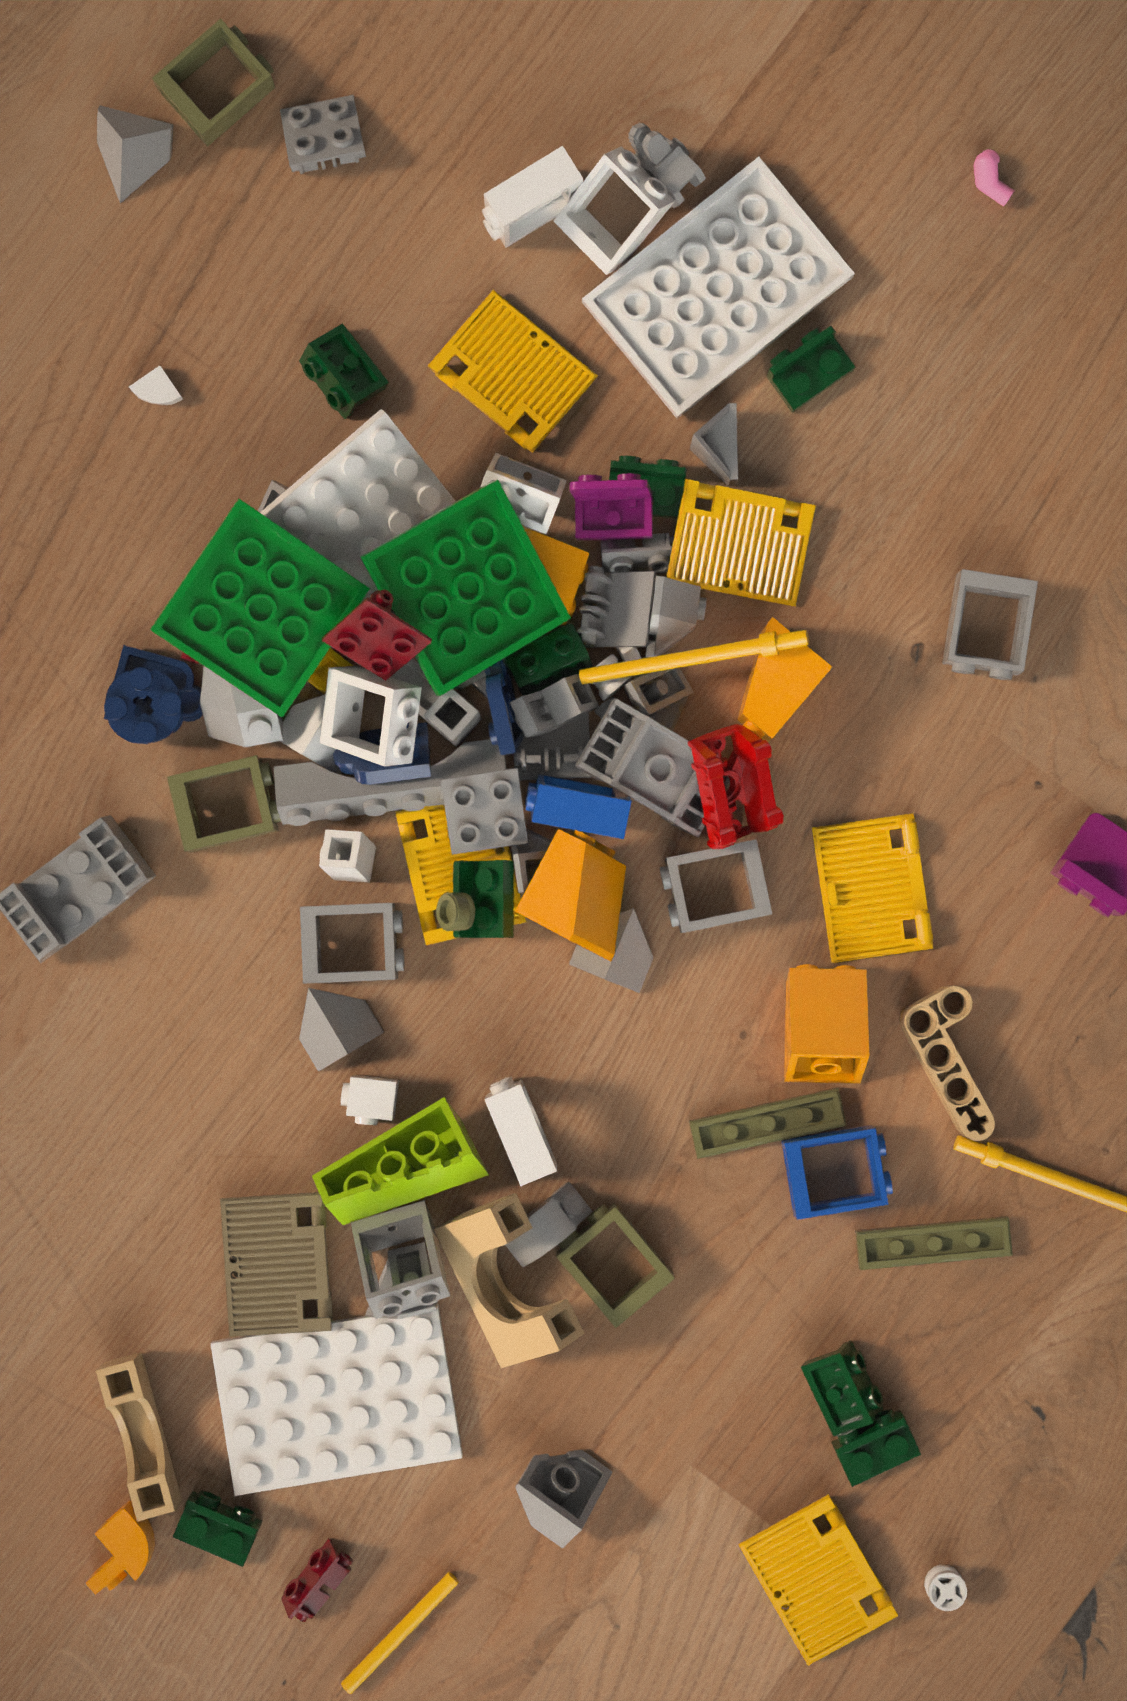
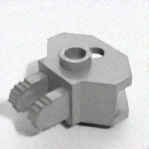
[628,122,706,208]

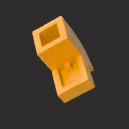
[86,1499,155,1595]

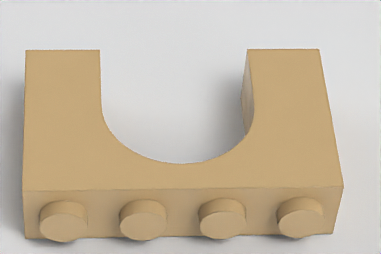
[433,1193,585,1368]

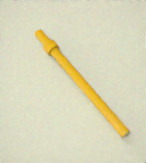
[579,630,809,685]
[953,1135,1127,1213]

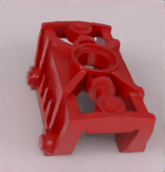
[688,724,784,849]

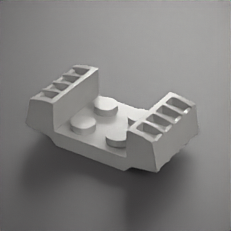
[575,699,730,838]
[0,815,156,964]

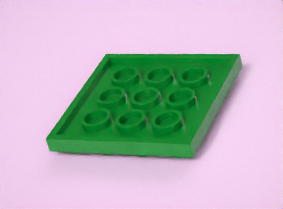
[360,479,571,696]
[150,498,370,718]

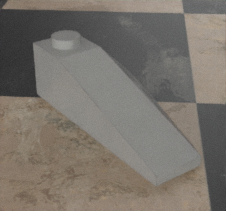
[200,666,283,747]

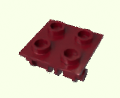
[322,590,432,681]

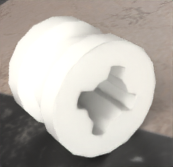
[589,654,632,701]
[924,1564,967,1611]

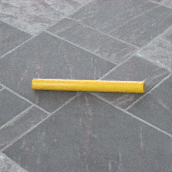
[341,1572,459,1694]

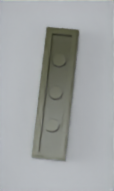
[689,1087,847,1159]
[855,1216,1013,1270]

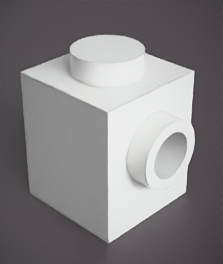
[319,830,376,883]
[341,1075,399,1125]

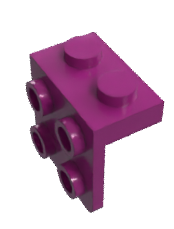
[570,473,653,540]
[1050,813,1127,918]

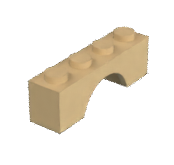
[96,1352,182,1522]

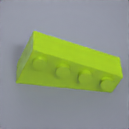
[312,1097,489,1225]

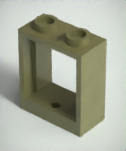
[152,18,275,147]
[167,755,281,853]
[556,1203,675,1328]

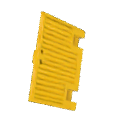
[428,290,598,453]
[667,479,816,607]
[395,805,526,945]
[812,813,933,963]
[738,1494,898,1665]

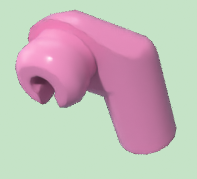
[973,149,1015,207]

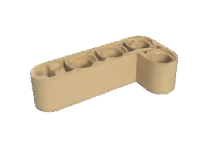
[899,985,995,1141]

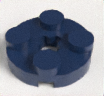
[104,667,182,745]

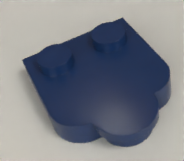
[103,645,203,734]
[485,659,525,755]
[333,722,431,785]

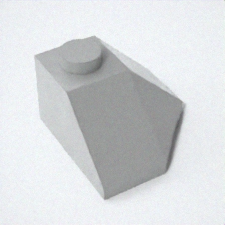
[645,576,707,658]
[515,1450,613,1548]

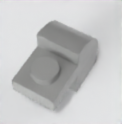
[510,674,599,738]
[505,1182,593,1267]

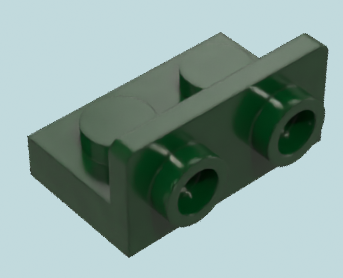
[299,323,389,419]
[766,325,856,413]
[609,455,687,519]
[505,624,593,696]
[453,860,514,938]
[801,1340,883,1437]
[831,1409,921,1487]
[173,1490,263,1567]

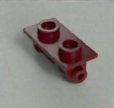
[281,1538,353,1622]

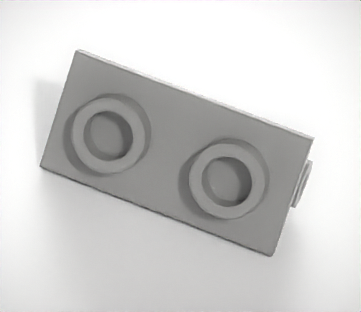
[601,533,674,573]

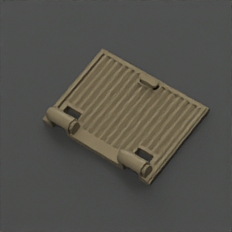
[220,1192,333,1337]

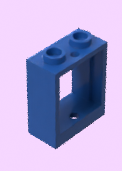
[525,774,632,839]
[781,1125,893,1220]

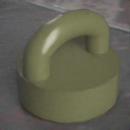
[436,892,475,931]

